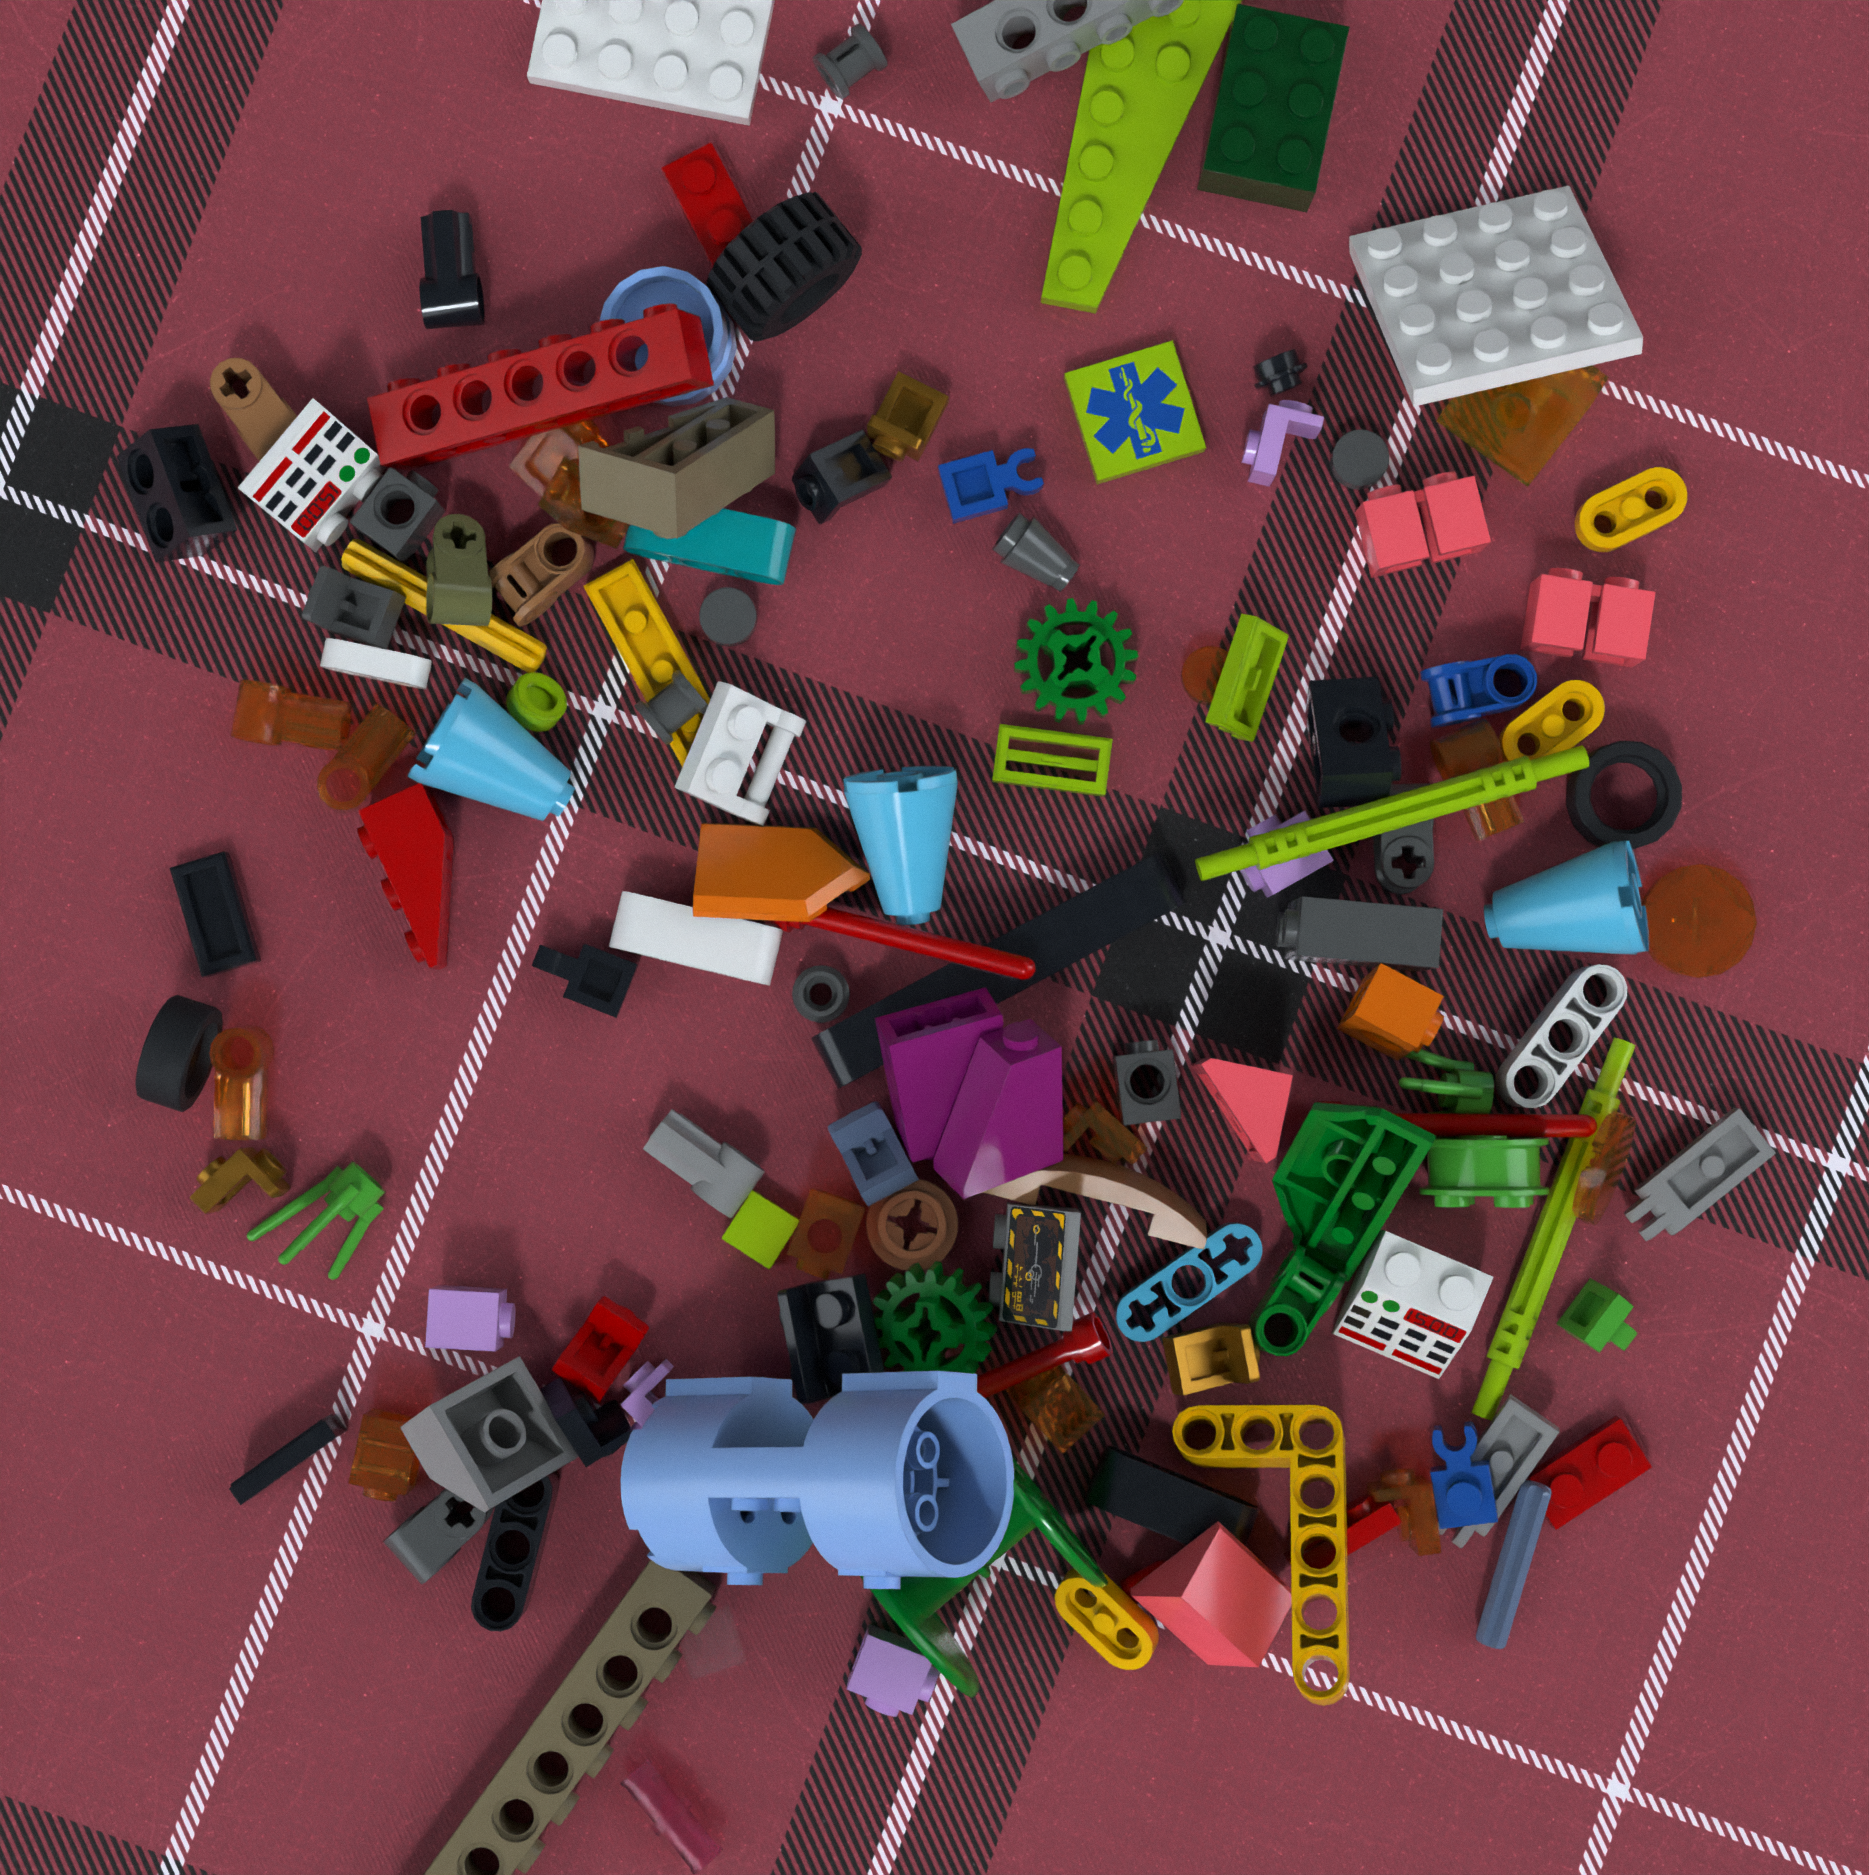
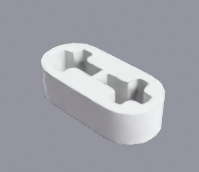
[320,638,432,689]

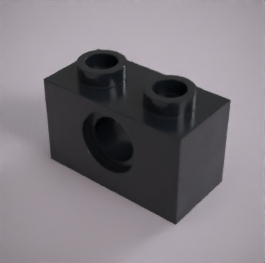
[1305,677,1401,808]

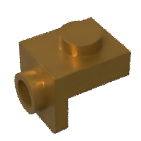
[867,371,949,462]
[189,1147,291,1214]
[1162,1322,1260,1396]

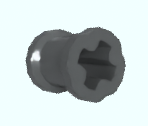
[812,23,888,100]
[634,670,708,746]

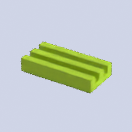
[1205,614,1289,742]
[992,724,1113,797]

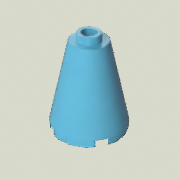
[407,678,575,821]
[843,766,958,925]
[1484,840,1649,955]

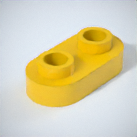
[1575,467,1687,552]
[1498,680,1605,762]
[1055,1568,1159,1670]

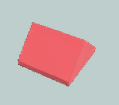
[1191,1058,1293,1164]
[1130,1521,1292,1667]

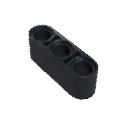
[1083,1445,1260,1546]
[471,1470,560,1632]

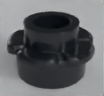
[1253,349,1308,397]

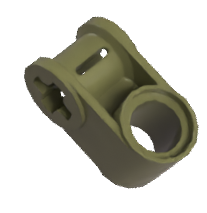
[426,514,492,626]

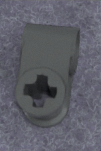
[1373,783,1435,895]
[383,1488,494,1585]

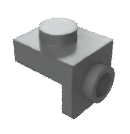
[302,566,406,649]

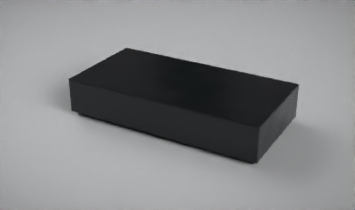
[170,851,261,978]
[229,1414,348,1505]

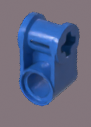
[1420,654,1537,728]

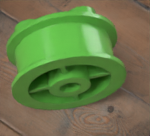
[1419,1135,1549,1208]

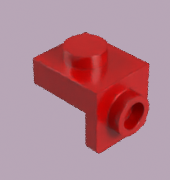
[552,1296,649,1402]

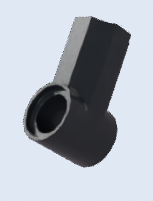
[419,210,485,329]

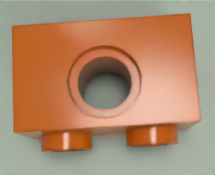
[1337,963,1444,1061]

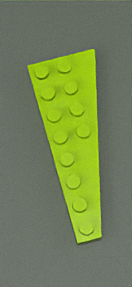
[1041,0,1243,314]

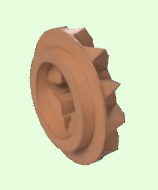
[866,1179,958,1271]

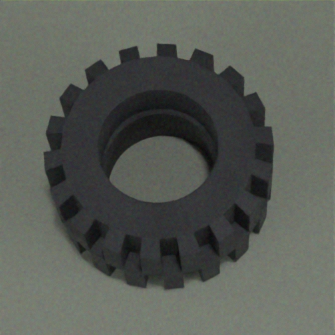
[707,192,862,342]

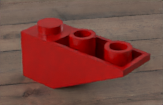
[357,783,454,970]

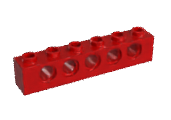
[367,303,714,470]

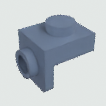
[828,1101,919,1206]

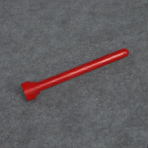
[765,907,1036,980]
[1317,1101,1597,1138]
[977,1312,1113,1398]

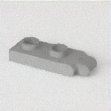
[1624,1108,1776,1241]
[1432,1394,1559,1549]

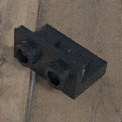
[777,1273,884,1405]

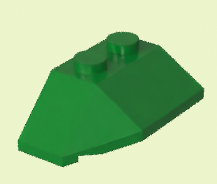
[1272,1102,1436,1282]

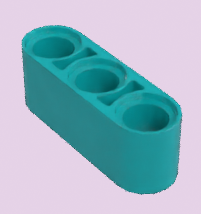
[623,508,796,585]

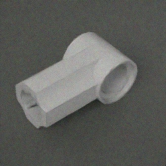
[643,1109,765,1218]

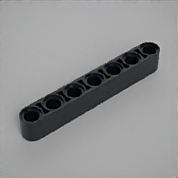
[811,852,1187,1089]

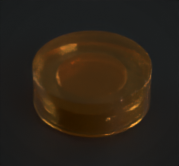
[1181,646,1228,705]

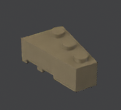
[578,397,775,539]

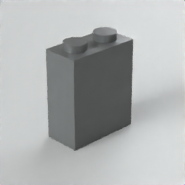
[1275,896,1443,972]

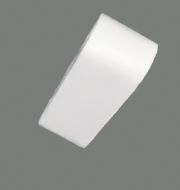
[608,891,783,986]
[1495,964,1627,1108]

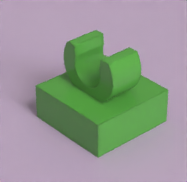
[1556,1278,1638,1353]

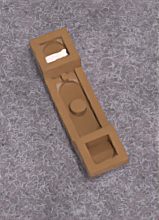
[982,1154,1207,1250]

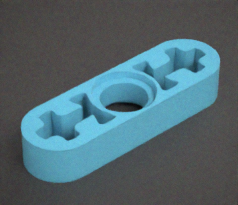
[1114,1222,1262,1342]

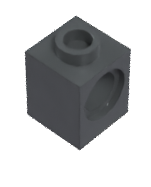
[350,467,446,565]
[1112,1039,1181,1125]

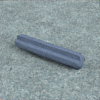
[1475,1480,1552,1649]

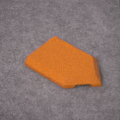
[693,823,870,922]

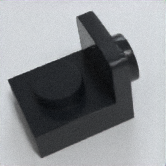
[792,429,892,524]
[540,1377,633,1467]

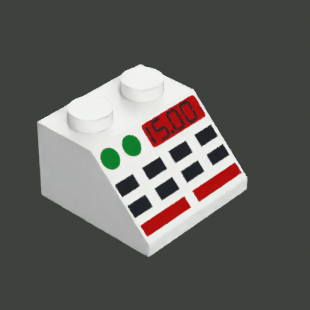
[238,398,387,553]
[1332,1230,1494,1379]

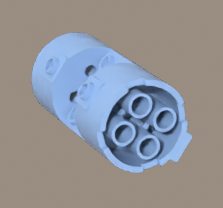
[620,1371,1014,1589]

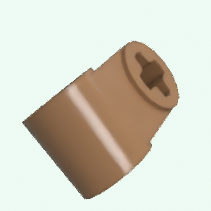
[210,358,297,461]
[488,523,595,627]

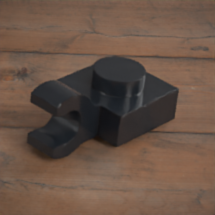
[531,944,638,1018]

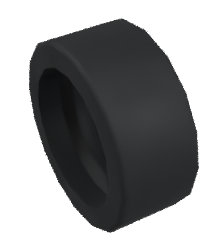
[1566,741,1682,849]
[135,995,223,1112]

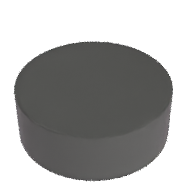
[1330,429,1389,490]
[699,587,757,647]

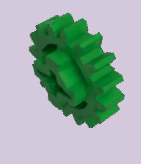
[1014,598,1139,725]
[873,1261,997,1374]

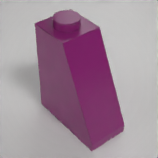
[875,987,1004,1163]
[933,1018,1063,1199]

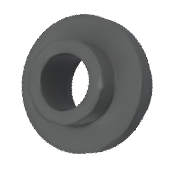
[792,965,850,1023]

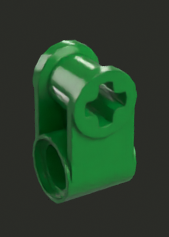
[1248,1243,1347,1356]

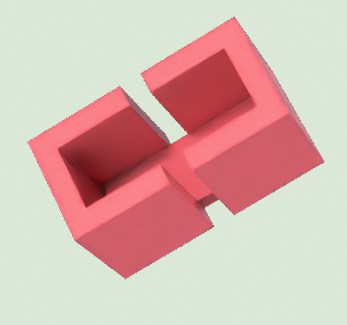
[1355,471,1491,578]
[1520,568,1656,667]

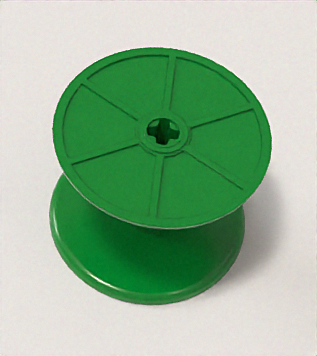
[860,1457,1108,1698]

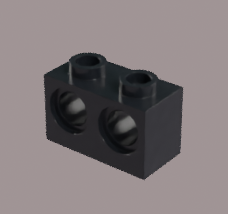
[117,424,237,563]

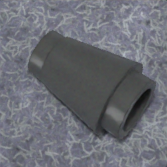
[992,513,1080,592]

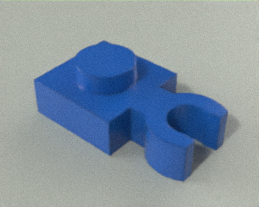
[938,448,1044,524]
[1430,1421,1499,1529]

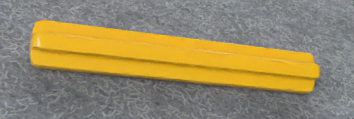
[341,539,547,673]

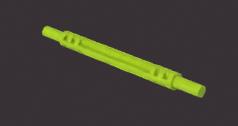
[1195,745,1589,881]
[1471,1037,1636,1421]

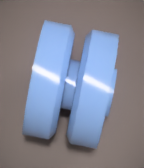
[599,266,737,407]

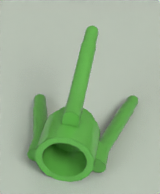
[1399,1049,1494,1114]
[246,1161,386,1280]

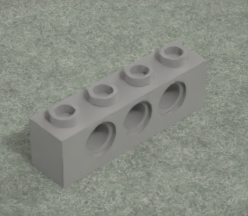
[951,0,1184,103]

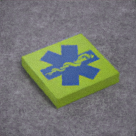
[1063,340,1206,485]

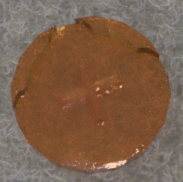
[1641,864,1757,978]
[1572,1111,1636,1226]

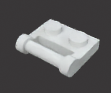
[674,681,806,826]

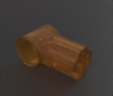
[230,680,352,752]
[317,703,416,813]
[1430,718,1525,842]
[209,1024,274,1140]

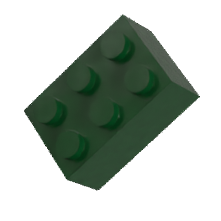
[1197,4,1350,213]

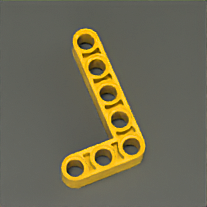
[1172,1405,1350,1706]

